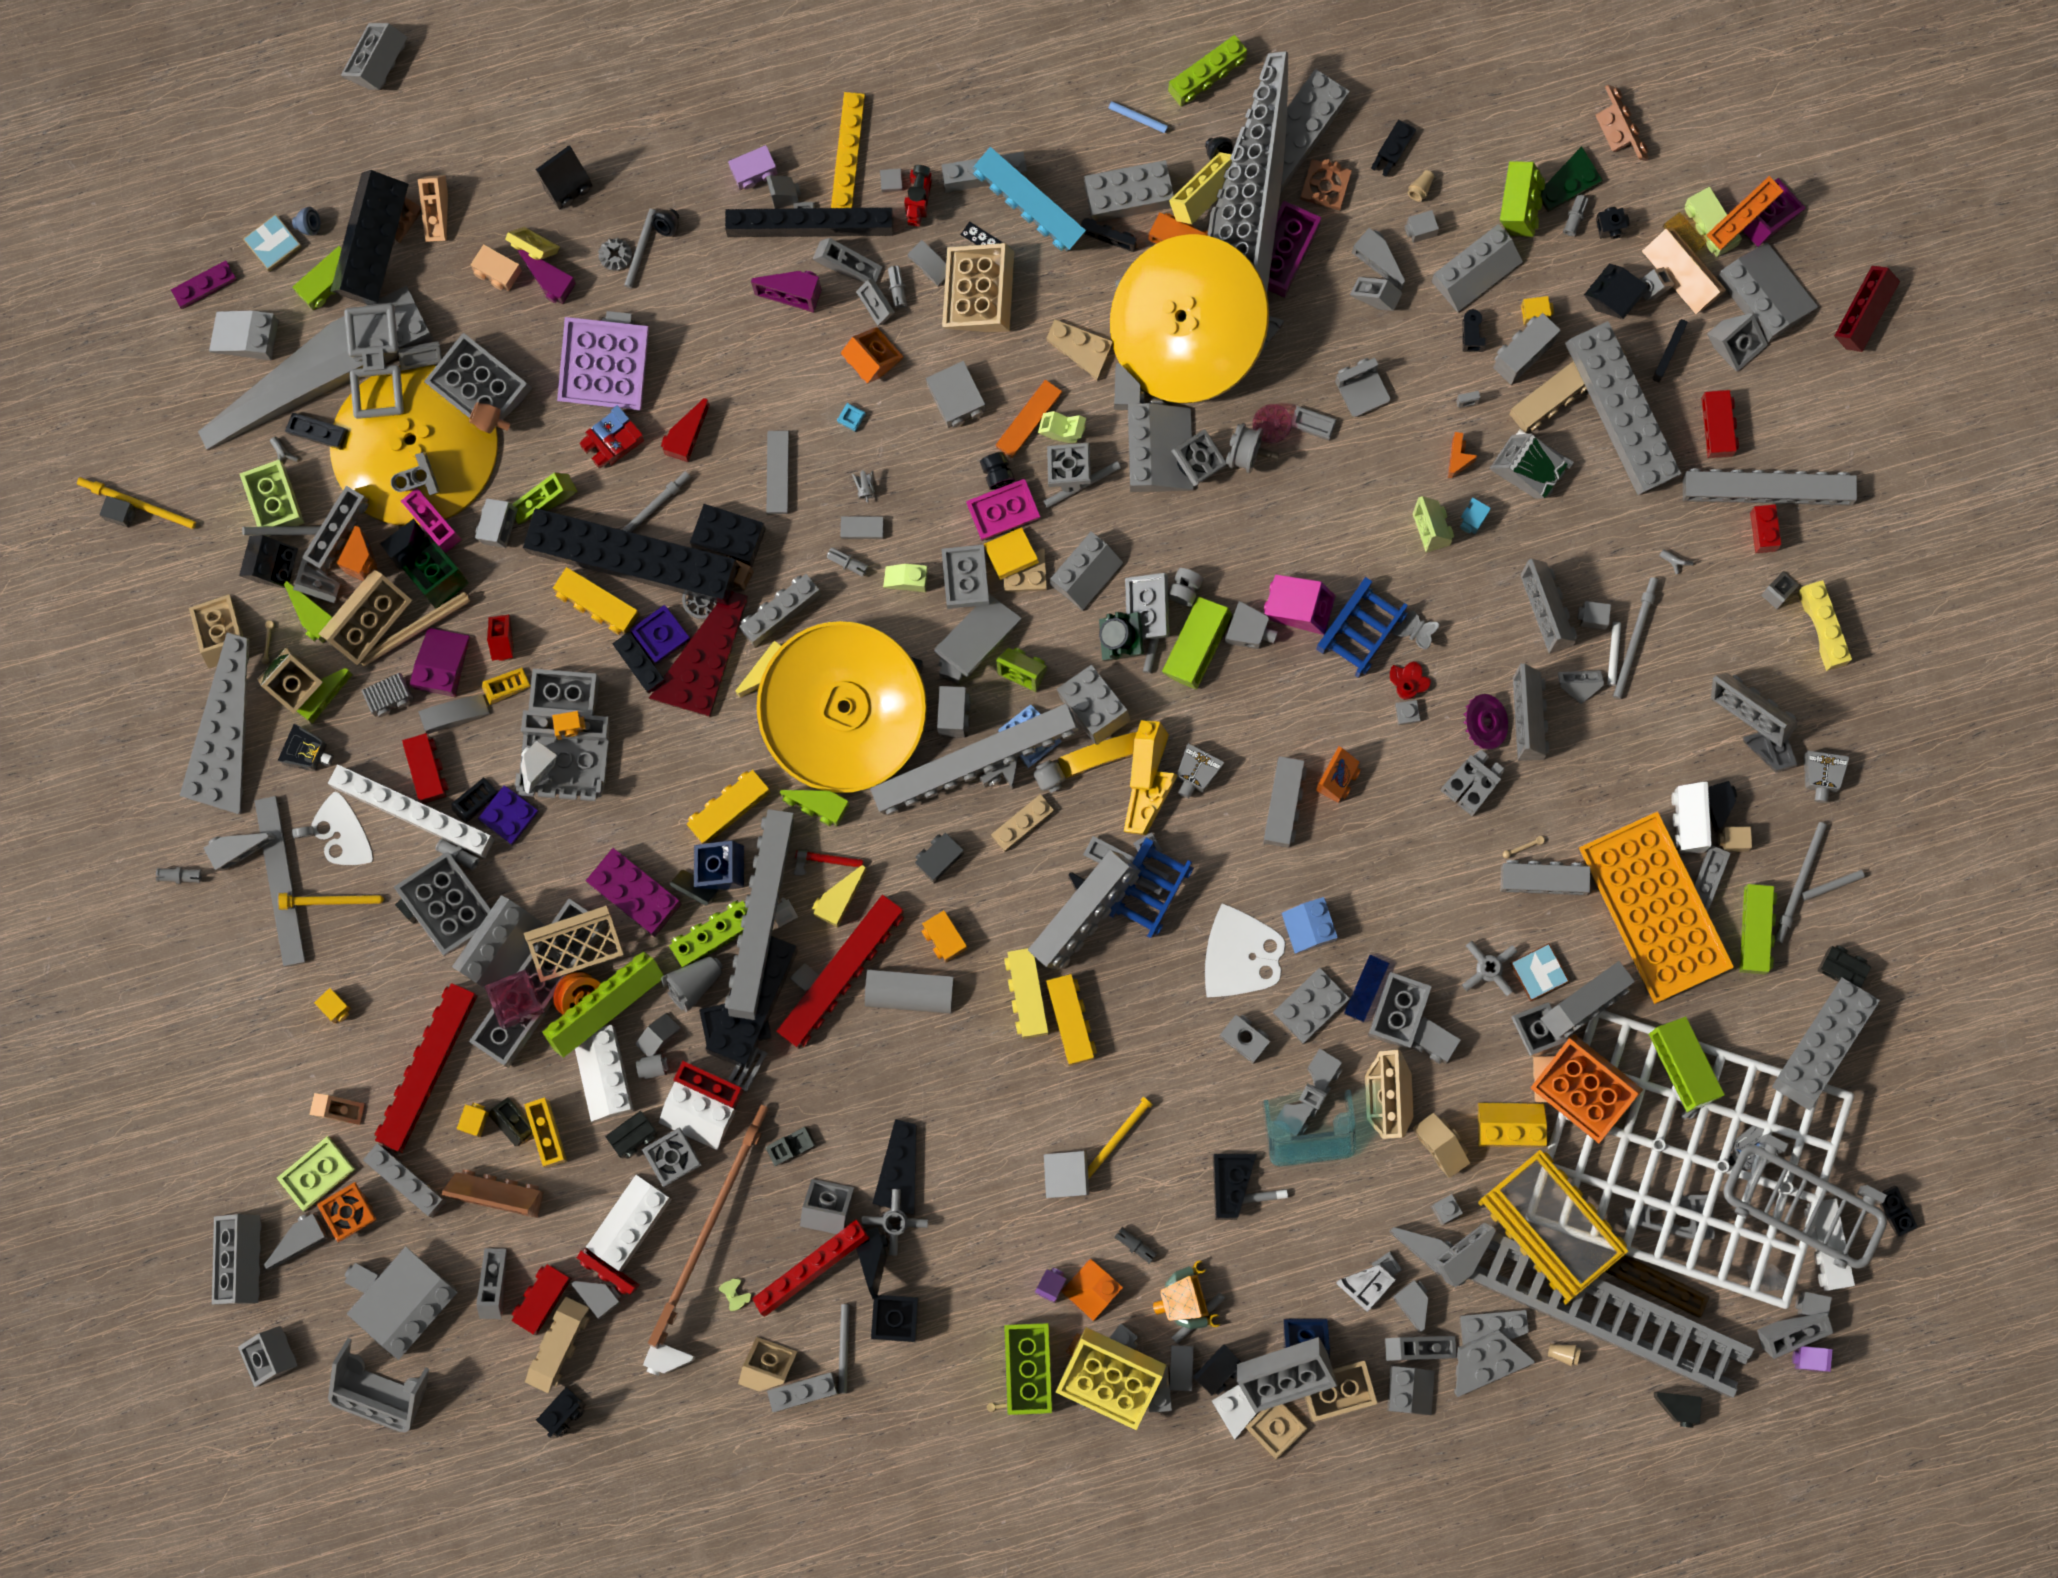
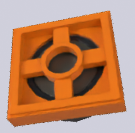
[317,1182,377,1243]

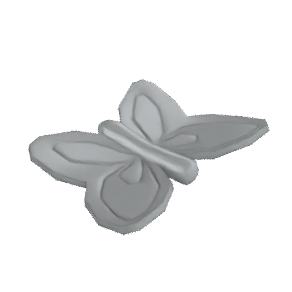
[1392,611,1439,649]

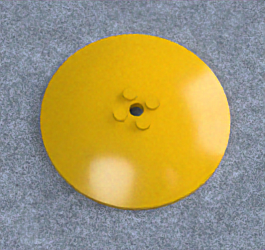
[1110,234,1269,403]
[330,365,498,526]

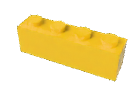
[553,567,640,635]
[686,770,771,844]
[1046,974,1097,1066]

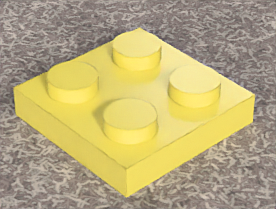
[505,227,560,260]

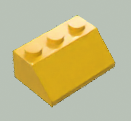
[1478,1103,1547,1148]

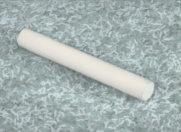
[1607,622,1621,686]

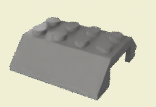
[515,710,609,801]

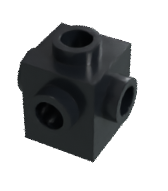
[1596,207,1630,239]

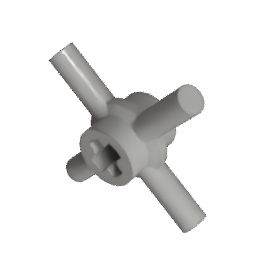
[1462,941,1517,996]

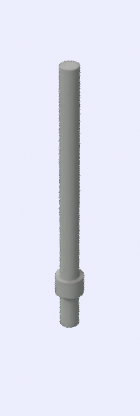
[622,471,691,532]
[1613,577,1658,699]
[1775,822,1827,943]

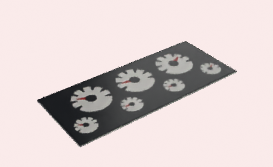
[960,222,1002,245]

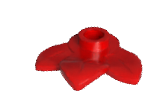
[1389,661,1431,700]

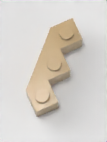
[525,1297,590,1394]

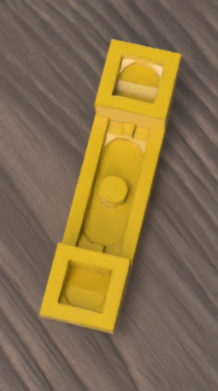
[1058,732,1137,779]

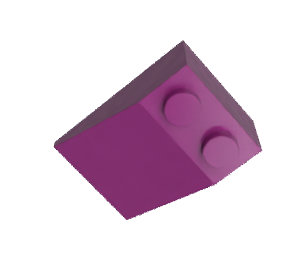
[1743,178,1806,247]
[751,271,822,313]
[410,628,470,697]

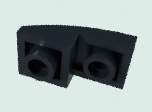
[1880,1185,1918,1237]

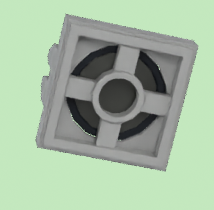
[1171,429,1227,486]
[1047,443,1091,493]
[642,1127,702,1187]

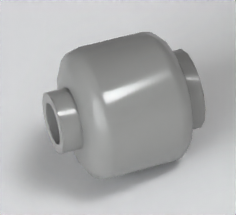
[1034,760,1065,793]

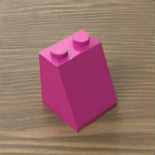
[1264,575,1336,635]

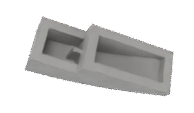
[418,694,490,734]

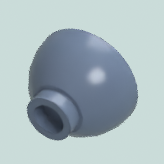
[292,207,320,236]

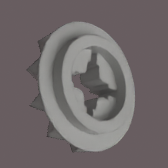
[598,237,632,271]

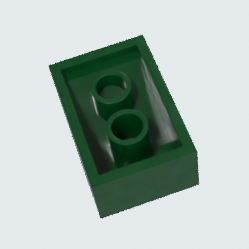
[402,535,469,609]

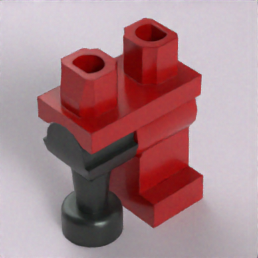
[904,165,932,227]

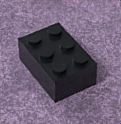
[690,504,766,568]

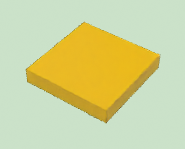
[984,527,1039,580]

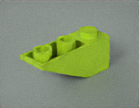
[780,790,850,827]

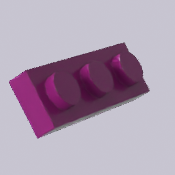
[170,260,237,309]

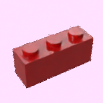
[1701,390,1739,458]
[402,733,449,804]
[673,1061,744,1110]
[511,1264,572,1335]

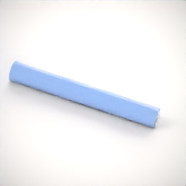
[1109,101,1168,133]

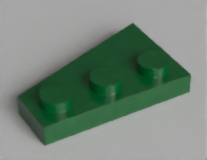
[1540,146,1603,212]

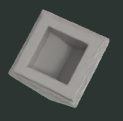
[1299,1083,1327,1110]

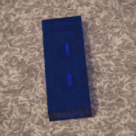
[1344,955,1390,1023]

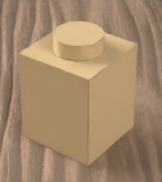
[1718,827,1752,852]

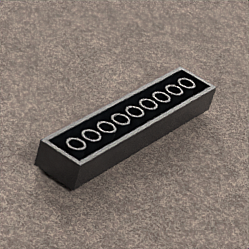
[523,508,739,605]

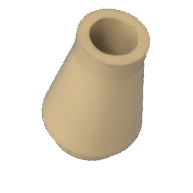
[1408,170,1435,202]
[1548,1344,1581,1367]

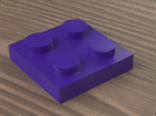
[630,605,690,664]
[478,785,539,845]

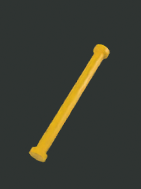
[1088,1097,1153,1180]

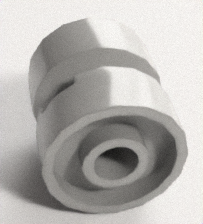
[1168,568,1204,607]

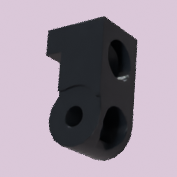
[1462,309,1485,352]

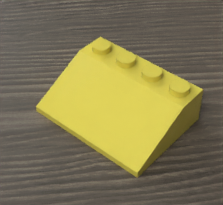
[1056,1327,1166,1430]

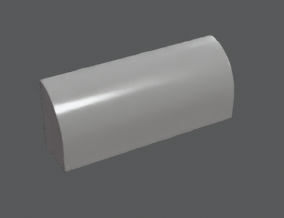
[865,970,954,1014]

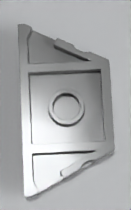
[1454,1330,1535,1397]

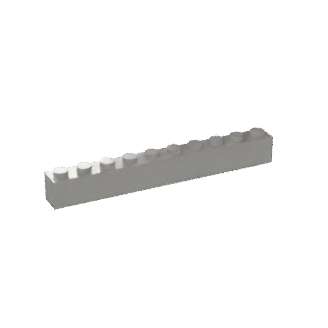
[870,704,1079,815]
[725,809,794,1020]

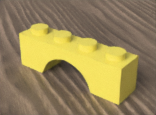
[1798,580,1852,671]

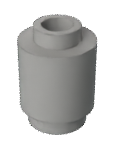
[636,1054,669,1079]

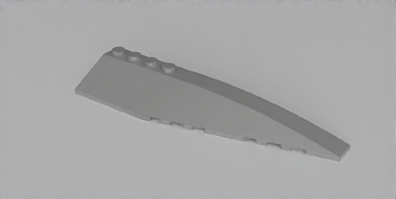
[1207,51,1288,293]
[198,286,434,450]

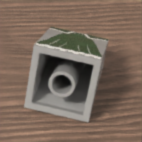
[1489,434,1568,499]

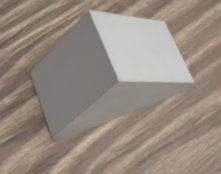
[1761,571,1799,609]
[635,1013,681,1056]

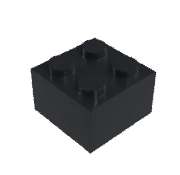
[871,1295,919,1343]

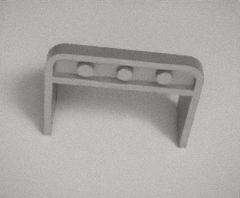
[328,1338,429,1432]

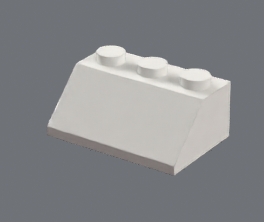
[1671,782,1711,854]
[659,1082,736,1150]

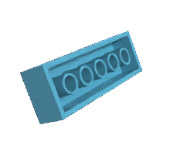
[972,147,1086,251]

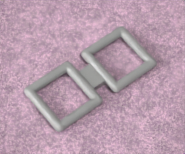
[344,304,404,419]

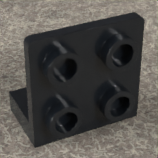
[536,1387,586,1438]

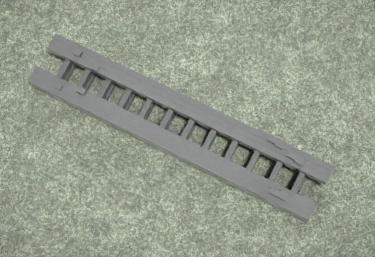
[1467,1232,1754,1398]

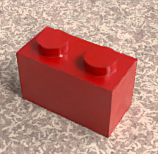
[1750,504,1781,554]

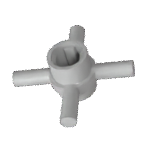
[862,1189,928,1255]

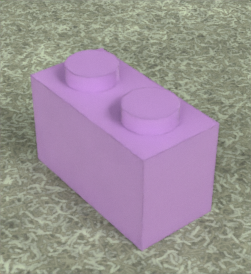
[728,145,778,190]

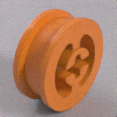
[553,971,601,1015]

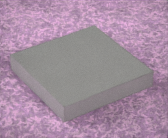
[1044,1151,1089,1198]

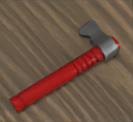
[794,849,863,875]

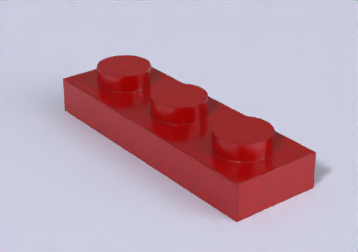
[576,1248,640,1295]

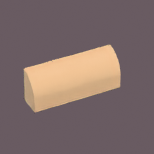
[1642,227,1726,314]

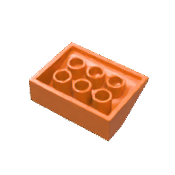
[1530,1034,1644,1143]

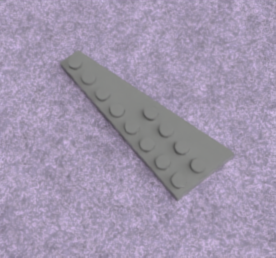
[179,632,250,814]

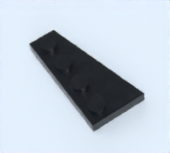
[872,1119,917,1215]

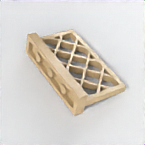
[524,905,624,982]

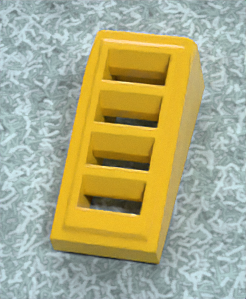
[482,668,530,705]

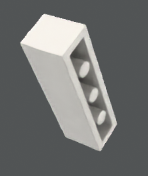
[1804,1198,1855,1291]

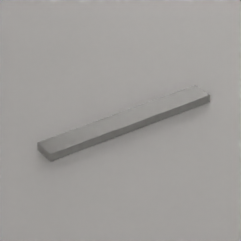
[254,796,306,967]

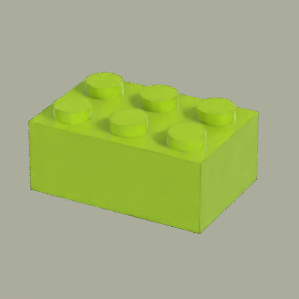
[1500,161,1545,237]

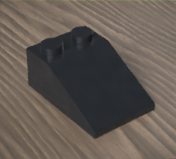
[535,145,593,210]

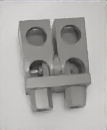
[1440,750,1505,816]

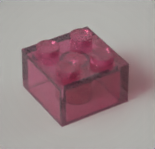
[484,970,545,1029]

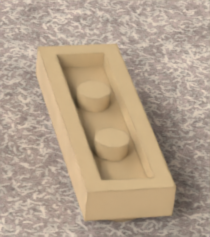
[991,794,1054,852]

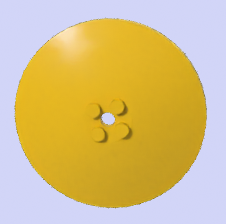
[757,621,927,793]

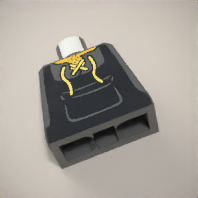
[277,724,334,771]

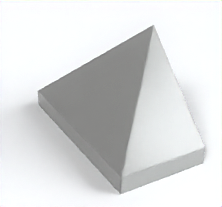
[1558,670,1604,704]

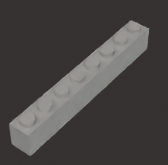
[1683,468,1857,506]

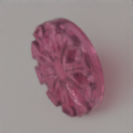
[1252,404,1292,443]

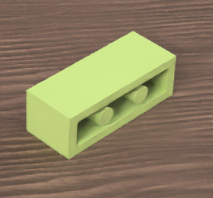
[1685,187,1742,257]

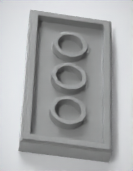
[934,594,1022,677]

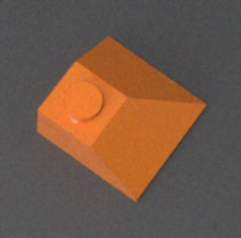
[1061,1259,1123,1321]

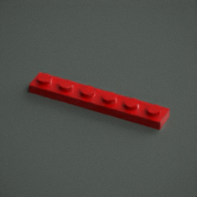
[752,1219,869,1317]

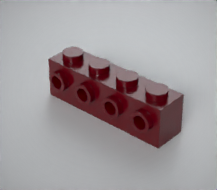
[1834,266,1900,352]

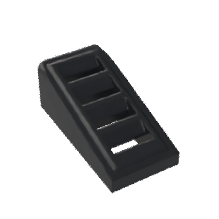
[451,777,498,823]

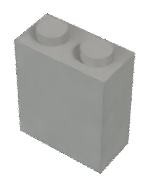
[926,361,986,428]

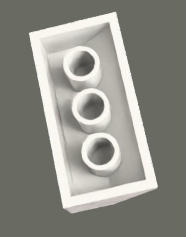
[575,1025,634,1122]
[586,1175,672,1272]

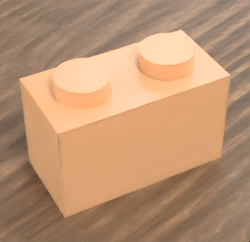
[471,244,522,291]

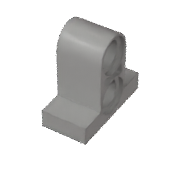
[391,452,440,495]

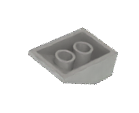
[209,311,279,361]

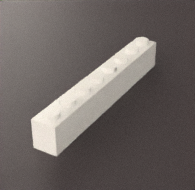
[328,764,495,858]

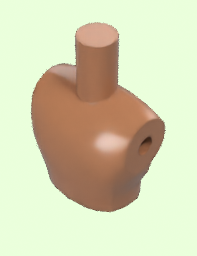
[469,402,510,433]

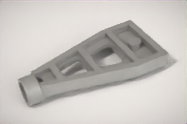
[1623,1195,1714,1240]

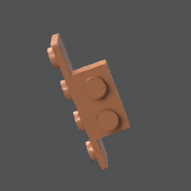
[1595,85,1649,161]

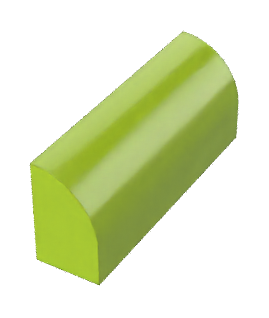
[1162,597,1233,690]
[1649,1016,1725,1113]

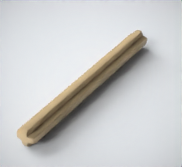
[360,592,470,666]

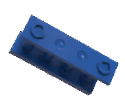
[1316,577,1408,678]
[1109,837,1194,938]

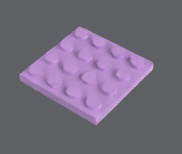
[557,317,649,410]

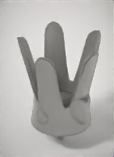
[852,470,875,503]

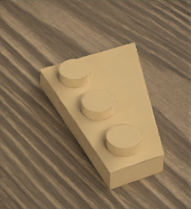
[1047,319,1113,381]

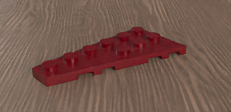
[649,591,748,717]

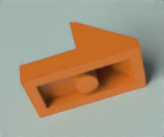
[1448,432,1477,478]

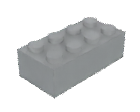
[1084,160,1174,223]
[1540,961,1635,1039]

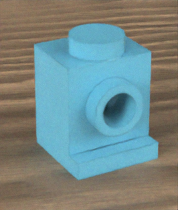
[1460,498,1491,534]

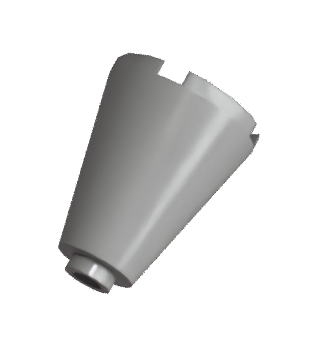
[661,956,723,1013]

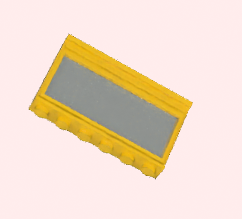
[1478,1150,1628,1305]

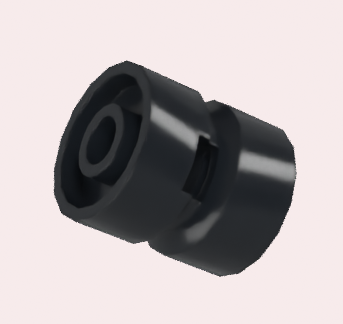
[980,452,1015,490]

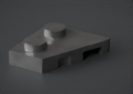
[1743,732,1797,773]

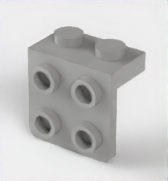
[1335,358,1390,417]

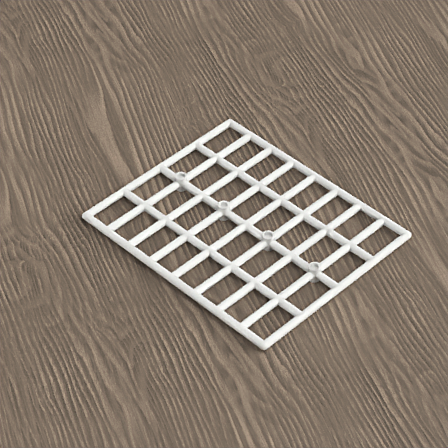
[1525,1010,1854,1309]

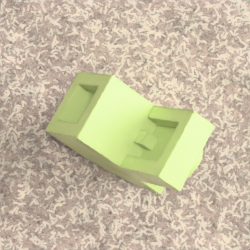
[1038,411,1086,443]

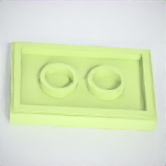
[277,1136,356,1212]

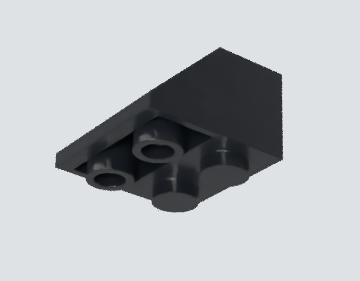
[239,535,298,589]

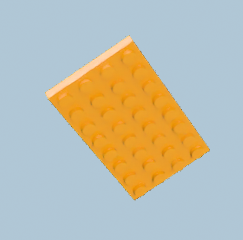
[1579,811,1734,1004]

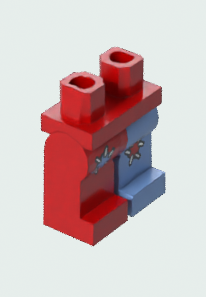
[579,405,644,468]

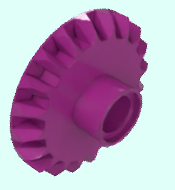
[1463,694,1508,750]

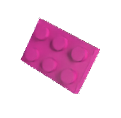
[966,479,1040,541]

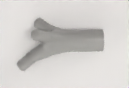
[270,437,299,462]
[1659,549,1694,574]

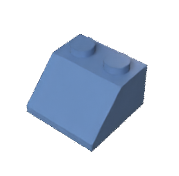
[1281,897,1338,954]

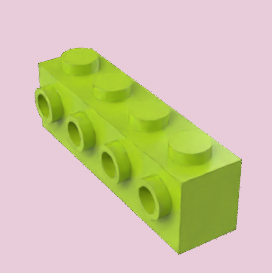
[1168,35,1247,106]
[669,900,748,968]

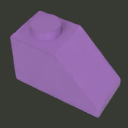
[1035,1268,1067,1303]
[1792,1347,1833,1372]

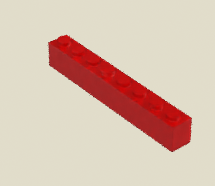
[776,894,904,1049]
[375,983,478,1153]

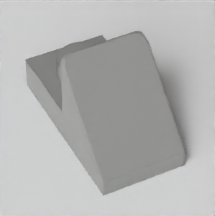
[980,757,1018,789]

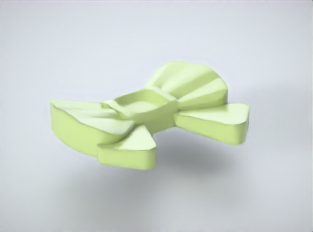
[719,1279,751,1311]

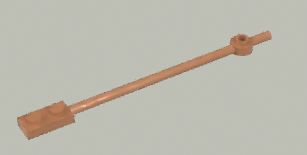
[648,1105,769,1349]

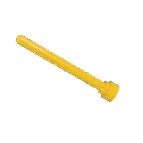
[278,893,384,910]

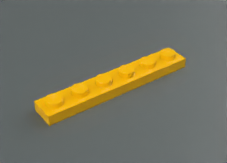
[831,92,865,208]

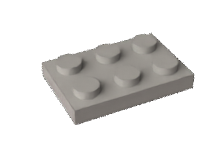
[942,544,989,609]
[1125,573,1170,640]
[1273,967,1350,1044]

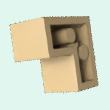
[1413,1113,1470,1178]

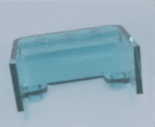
[1262,1090,1356,1167]

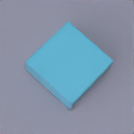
[837,403,866,432]

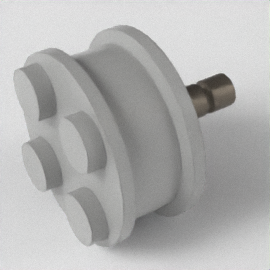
[1226,423,1280,473]

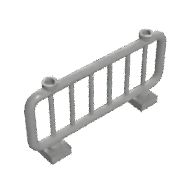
[1724,1134,1887,1269]

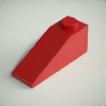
[661,398,710,462]

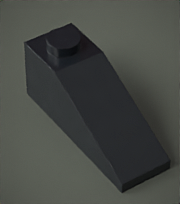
[856,1227,888,1299]

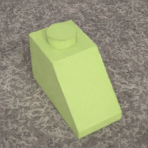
[883,564,928,592]

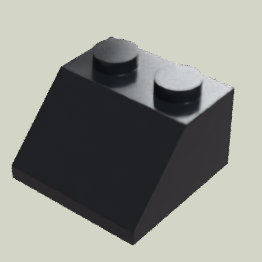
[1584,263,1649,319]
[1192,1344,1242,1396]

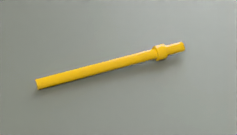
[77,477,196,529]

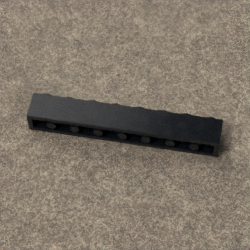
[725,208,893,237]

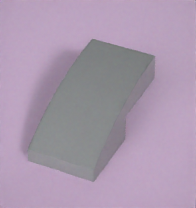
[907,240,946,287]

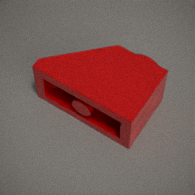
[487,614,514,661]

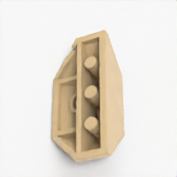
[1365,1050,1414,1139]

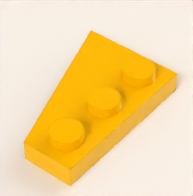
[1124,772,1178,835]

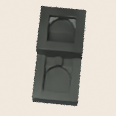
[765,1126,817,1166]

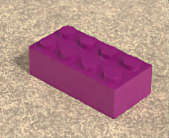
[1267,201,1321,298]
[585,848,682,937]

